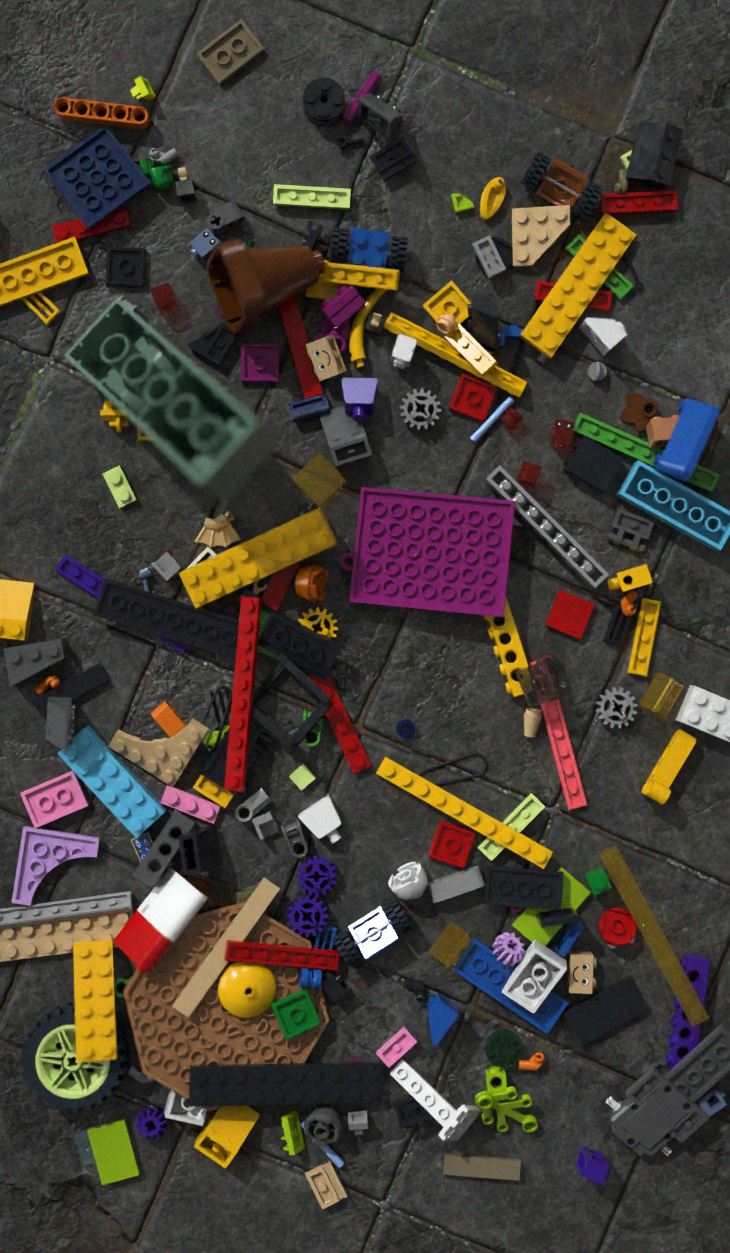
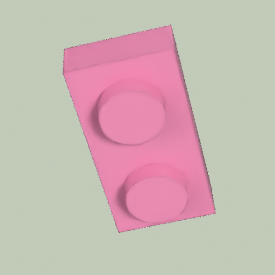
[376,1026,417,1067]

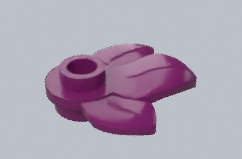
[314,320,351,354]

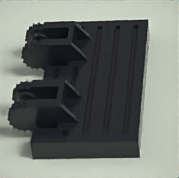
[201,716,276,794]

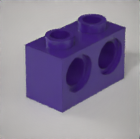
[575,1146,611,1185]

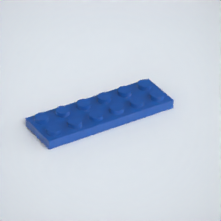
[452,937,569,1034]

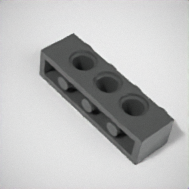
[133,809,196,888]

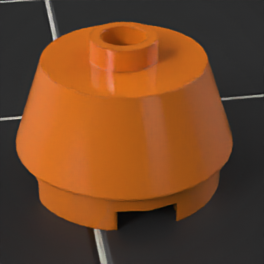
[295,564,328,602]

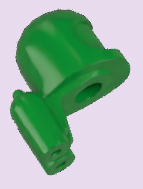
[139,158,174,190]

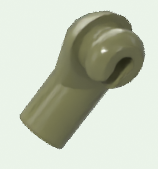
[614,169,629,194]

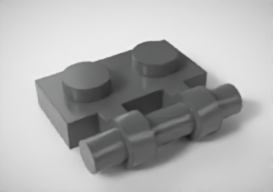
[607,509,654,552]

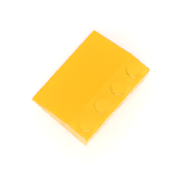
[0,579,35,640]

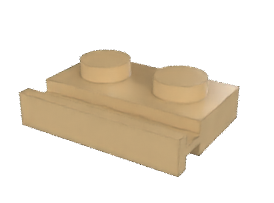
[305,1160,347,1209]

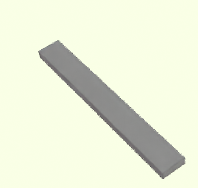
[0,891,133,929]

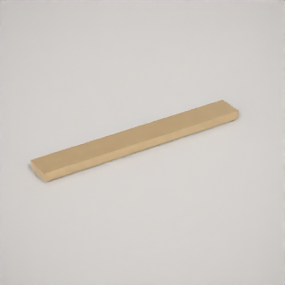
[172,877,280,1018]

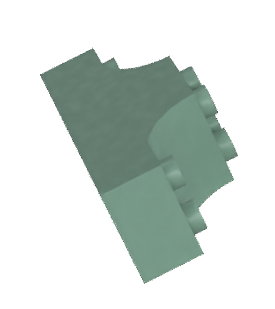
[64,298,279,504]

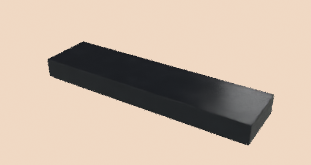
[32,663,110,717]

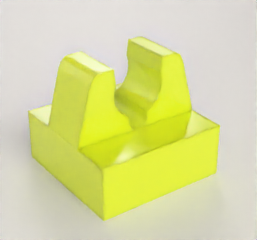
[130,76,156,101]

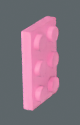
[20,771,89,828]

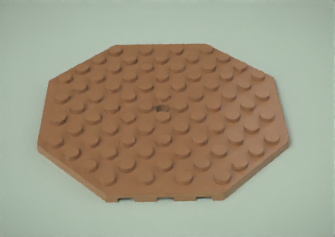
[124,902,329,1111]

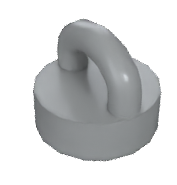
[587,362,607,382]

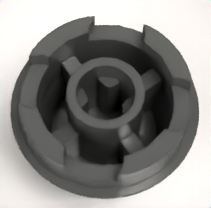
[304,1106,342,1147]

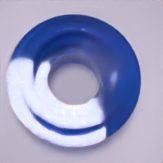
[396,719,415,738]

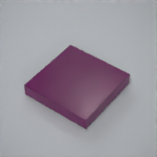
[241,343,280,383]

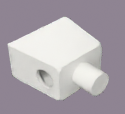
[298,794,342,843]

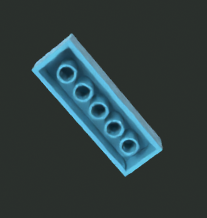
[616,460,730,551]
[57,726,167,838]

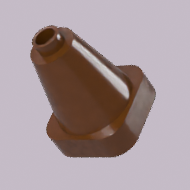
[207,239,325,334]

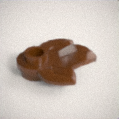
[620,394,658,431]

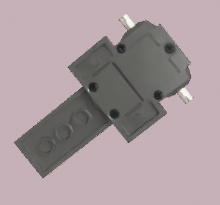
[606,1024,730,1156]

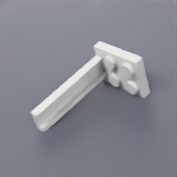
[390,1059,481,1141]

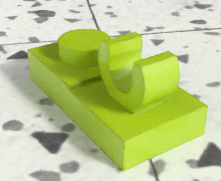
[281,1110,305,1155]

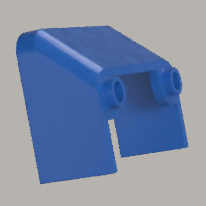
[653,398,720,483]

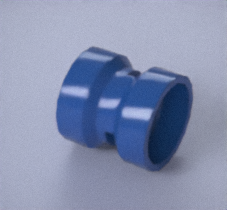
[299,968,322,989]

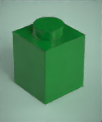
[584,867,612,896]

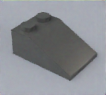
[358,93,403,139]

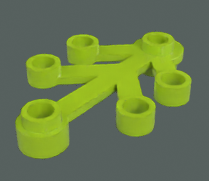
[475,1086,538,1133]

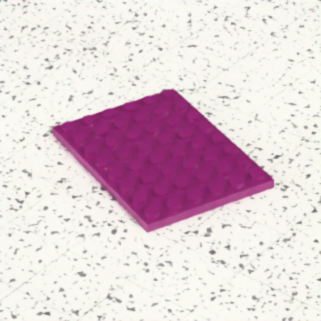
[349,487,515,617]

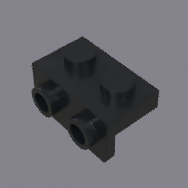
[393,1094,434,1129]

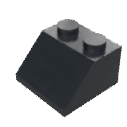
[467,294,499,349]

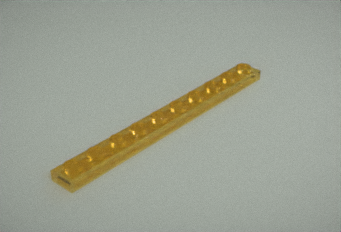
[599,845,709,1027]

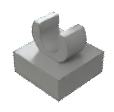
[348,1110,368,1136]

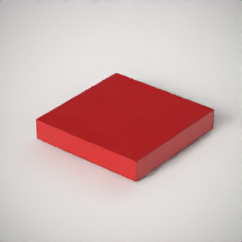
[449,373,498,423]
[545,589,595,639]
[428,820,476,869]

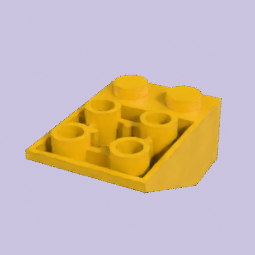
[194,1105,260,1169]

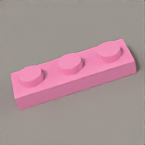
[160,785,221,824]

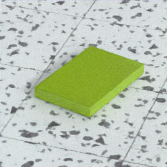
[87,1118,140,1185]

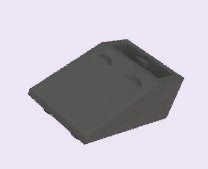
[319,406,372,469]
[46,697,75,752]

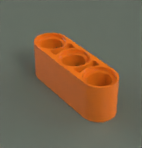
[151,701,187,737]

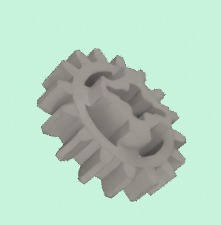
[400,388,441,431]
[595,687,638,729]

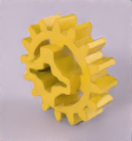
[298,607,338,639]

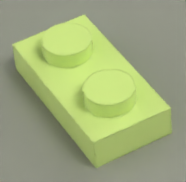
[103,465,137,509]

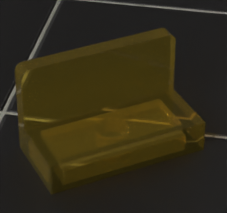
[640,672,684,719]

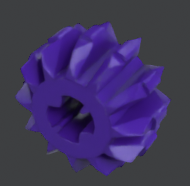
[135,1106,168,1141]

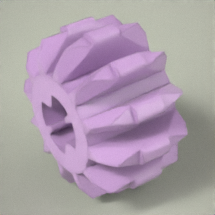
[492,932,526,966]

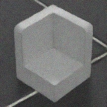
[152,552,183,581]
[252,810,279,840]

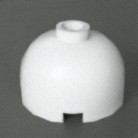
[388,862,428,900]

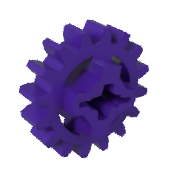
[296,854,337,897]
[287,894,329,937]

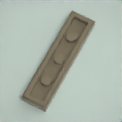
[443,1153,521,1181]

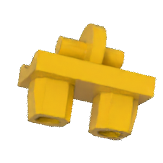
[100,401,133,432]

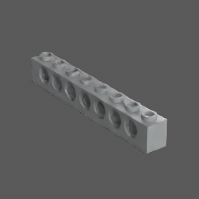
[484,465,609,589]

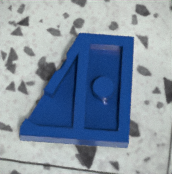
[555,922,584,957]

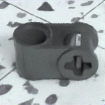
[207,201,245,235]
[281,819,308,858]

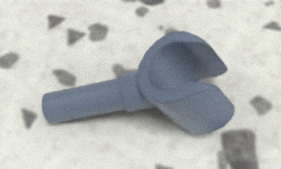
[139,567,152,592]

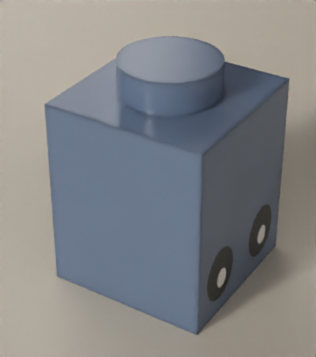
[190,228,220,261]

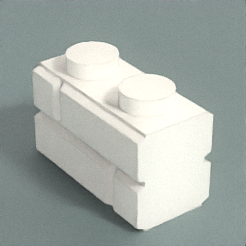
[391,334,417,369]

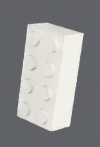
[676,685,730,742]

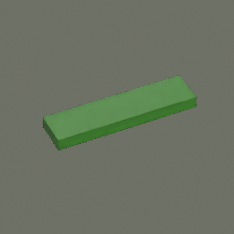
[565,234,634,301]

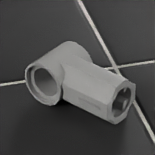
[235,788,272,822]

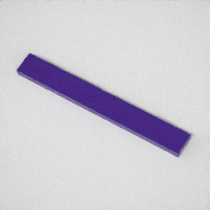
[55,554,189,654]

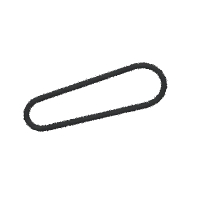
[196,686,233,755]
[419,752,488,786]

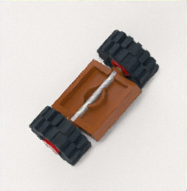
[521,152,603,220]

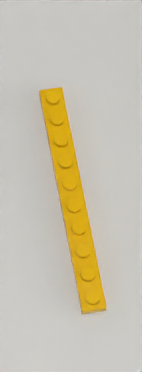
[376,756,553,869]

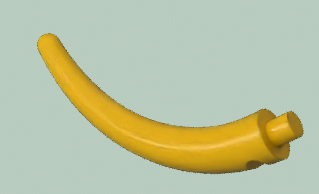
[349,288,388,368]

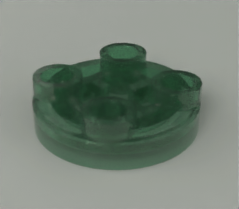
[485,1029,523,1069]

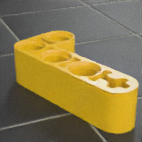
[642,729,696,805]

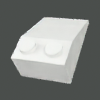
[502,939,567,1014]

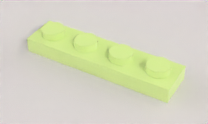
[273,184,351,210]
[478,793,545,861]

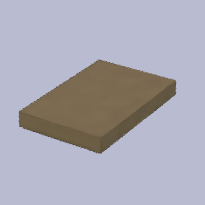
[196,19,265,86]

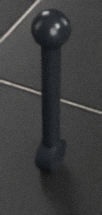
[623,252,643,290]

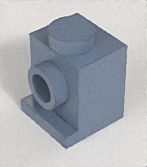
[696,1085,727,1117]

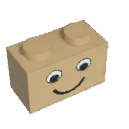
[306,334,347,381]
[567,951,597,994]

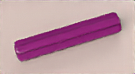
[343,71,382,123]

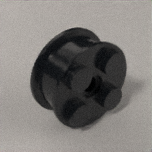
[303,78,345,126]

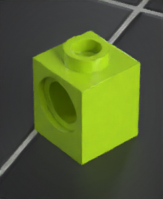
[485,1066,507,1094]

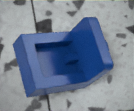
[498,325,524,350]

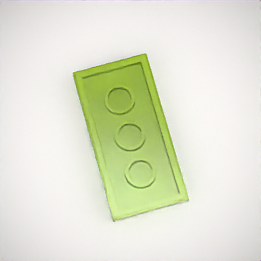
[512,867,591,946]

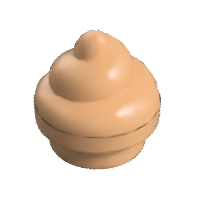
[436,314,456,334]

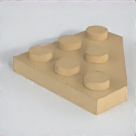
[512,205,570,268]

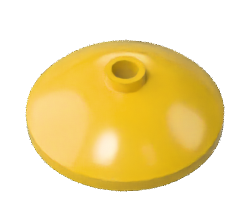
[218,962,276,1018]

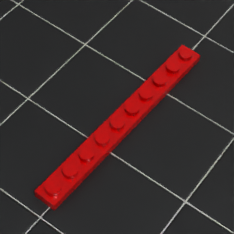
[224,596,262,792]

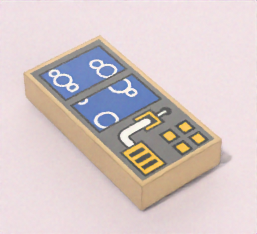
[131,831,161,870]

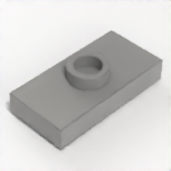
[472,235,506,279]

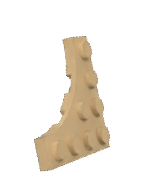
[108,718,209,787]

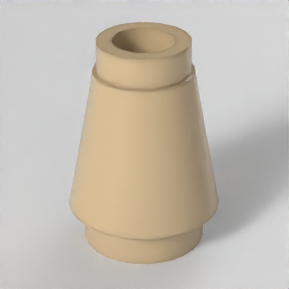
[524,708,542,737]

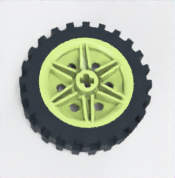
[20,1002,129,1113]

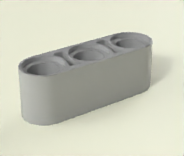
[427,866,485,903]

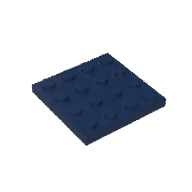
[43,125,152,231]

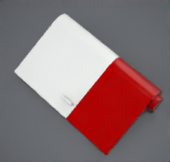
[113,867,208,975]

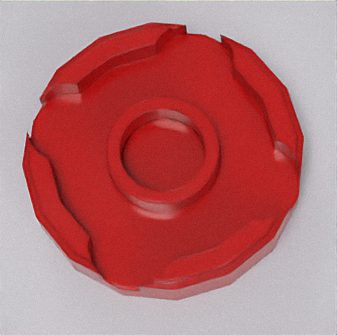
[598,908,637,947]

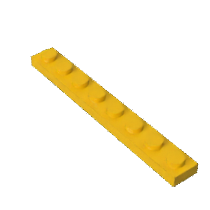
[383,312,527,398]

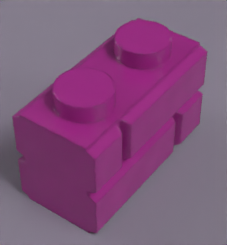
[320,285,366,328]

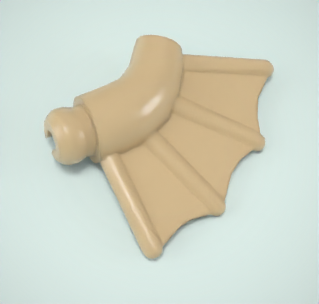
[195,511,241,548]

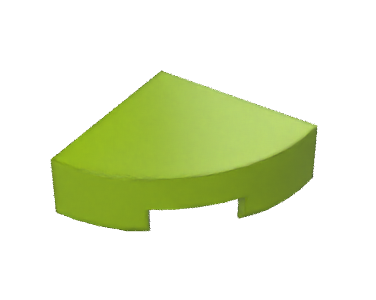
[451,193,474,214]

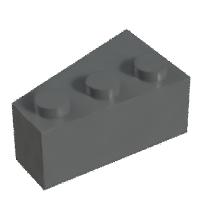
[4,639,68,687]

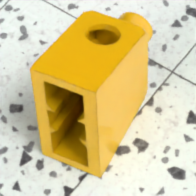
[607,564,653,592]

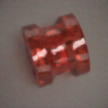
[499,407,523,431]

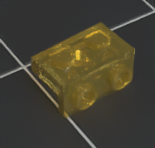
[428,920,470,968]

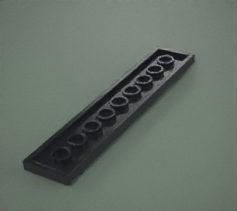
[189,1061,382,1107]

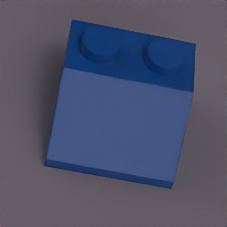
[426,993,459,1046]

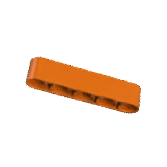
[54,98,150,130]

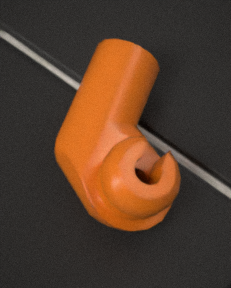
[621,590,638,616]
[34,675,60,695]
[518,1052,545,1071]

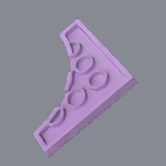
[12,826,100,906]

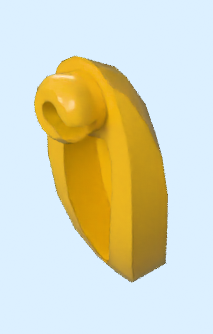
[480,177,506,220]

